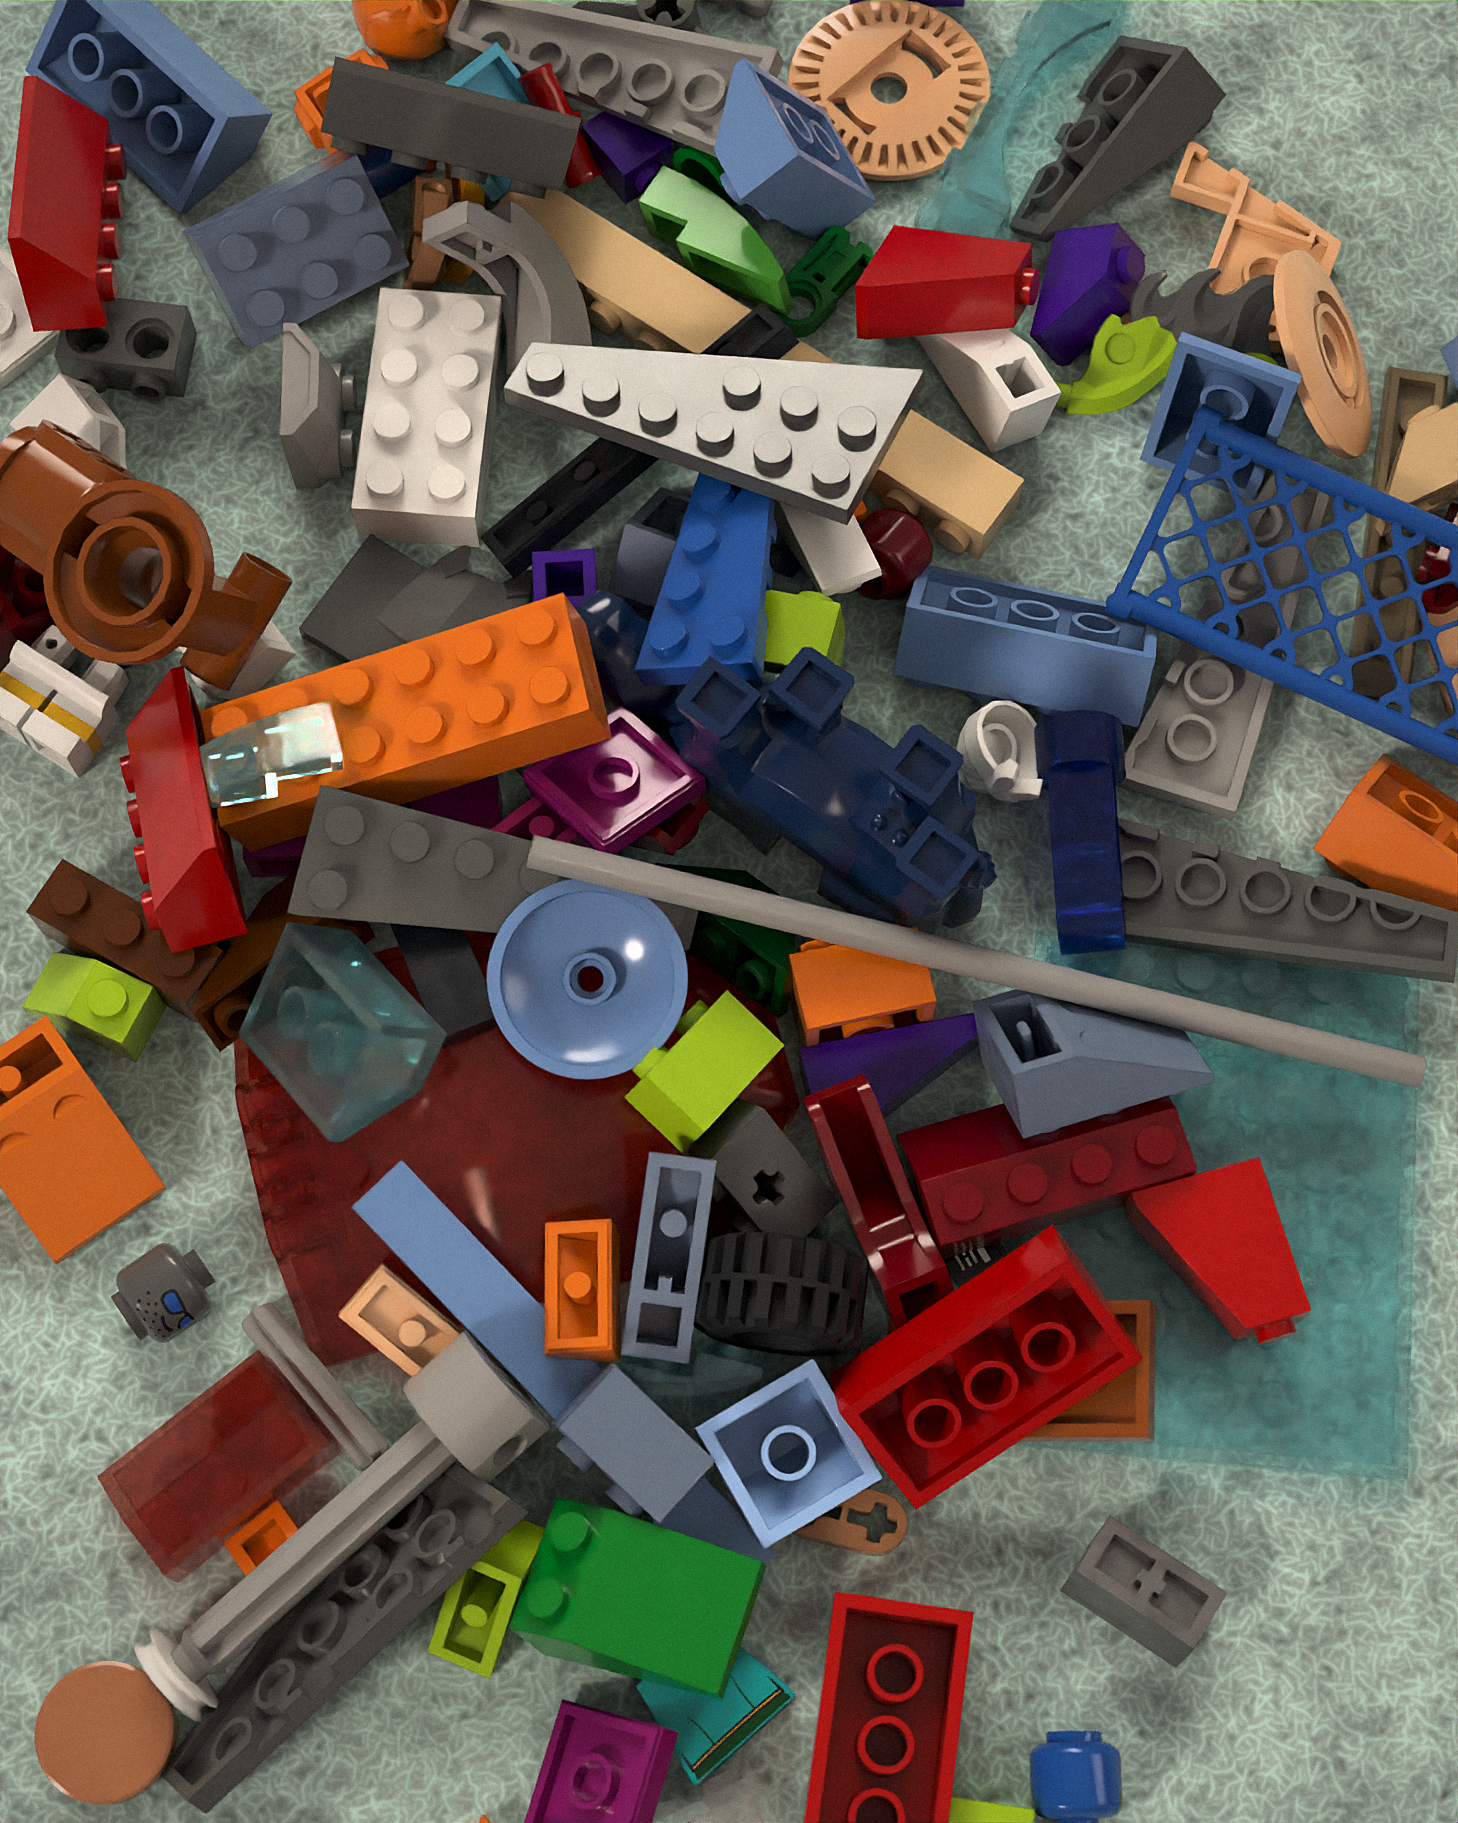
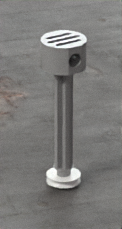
[134,1330,550,1722]

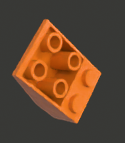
[0,1016,167,1264]

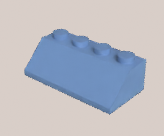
[25,0,273,214]
[892,565,1158,729]

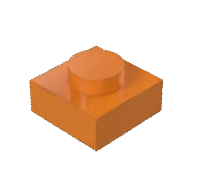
[223,1500,300,1576]

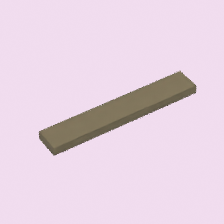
[1349,366,1449,712]

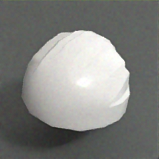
[955,700,1047,803]

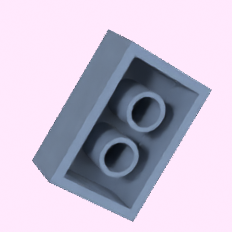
[182,150,410,349]

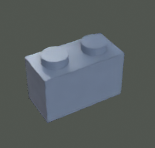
[552,1363,715,1523]

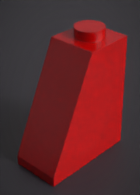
[855,225,1040,340]
[1123,1157,1311,1345]

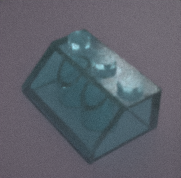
[238,922,447,1143]

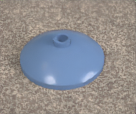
[487,879,688,1079]

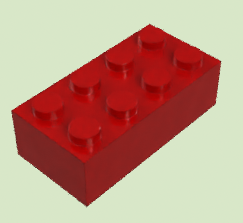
[803,1591,974,1823]

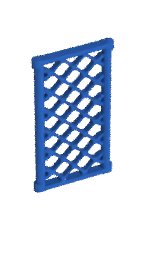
[1105,404,1458,766]

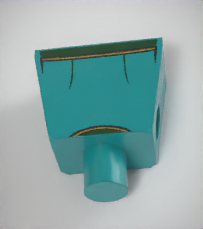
[636,1646,796,1788]

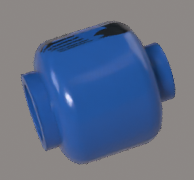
[1029,1731,1123,1823]

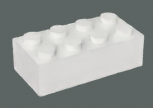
[351,287,506,547]

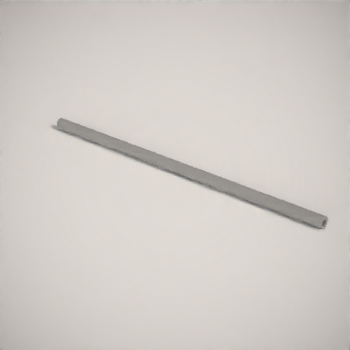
[526,835,1426,1088]

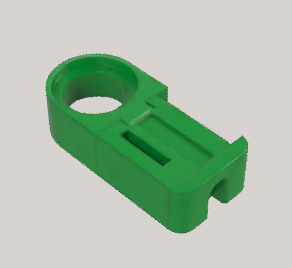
[771,225,873,338]

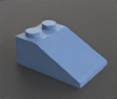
[1140,332,1302,501]

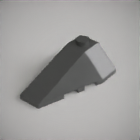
[1009,35,1226,243]

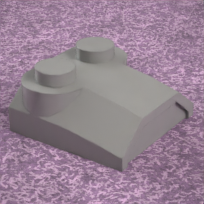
[279,323,357,488]

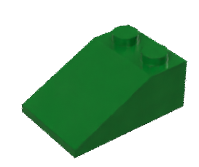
[509,1498,767,1700]

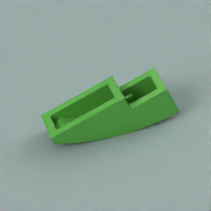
[639,165,793,316]

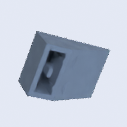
[972,989,1214,1139]

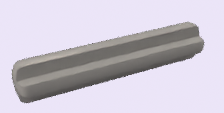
[241,1302,389,1471]

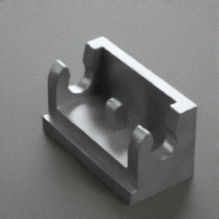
[1060,1515,1227,1668]

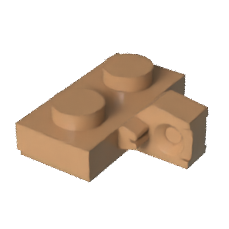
[403,176,455,291]

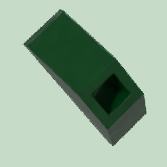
[654,863,795,1018]

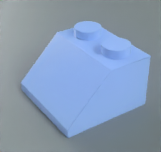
[693,1359,882,1549]

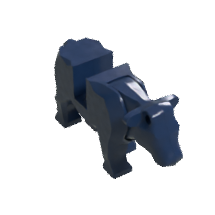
[575,591,998,934]

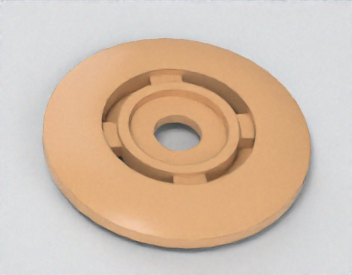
[788,0,991,181]
[1273,250,1372,460]

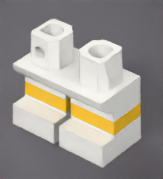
[0,625,129,778]

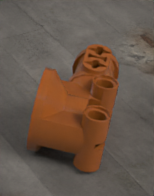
[0,419,293,691]

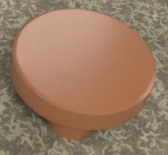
[35,1661,180,1805]

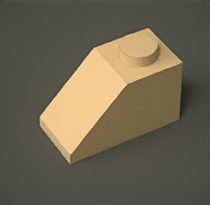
[1375,402,1458,536]

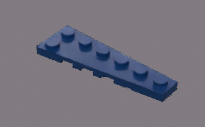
[635,473,778,687]

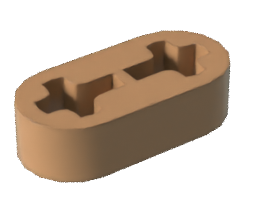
[792,1488,907,1556]

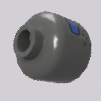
[111,1243,216,1343]

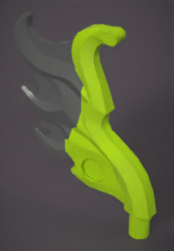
[1054,268,1279,415]

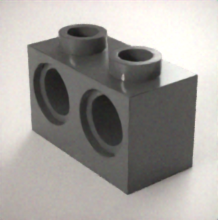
[54,298,197,401]

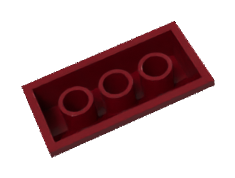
[896,1096,1198,1259]

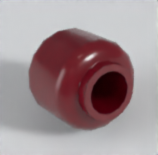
[855,508,933,600]

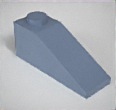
[621,1151,717,1364]

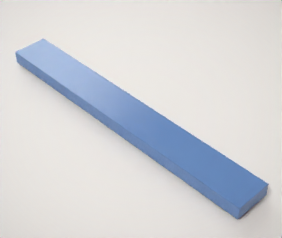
[351,1160,777,1564]

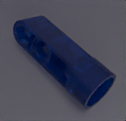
[1034,710,1127,956]

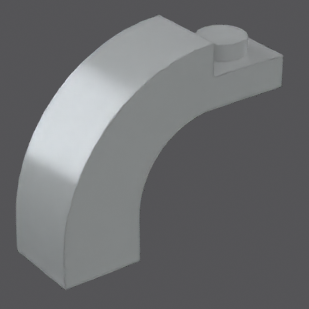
[423,200,592,376]

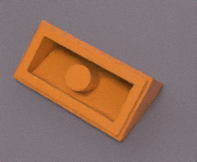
[544,1219,620,1362]

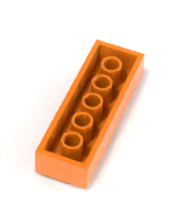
[200,593,612,852]

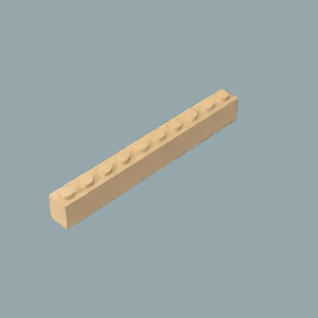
[494,188,1024,559]

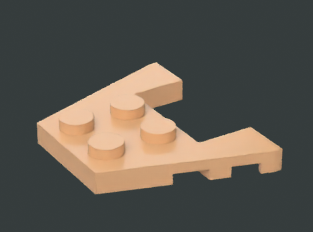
[1121,141,1342,353]

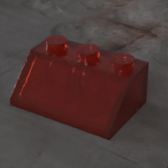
[97,1349,340,1583]

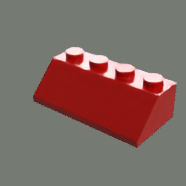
[7,76,127,332]
[119,666,248,953]
[829,1224,1143,1509]

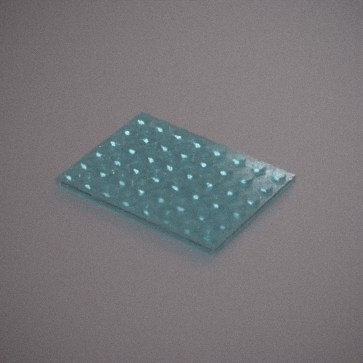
[1013,931,1420,1482]

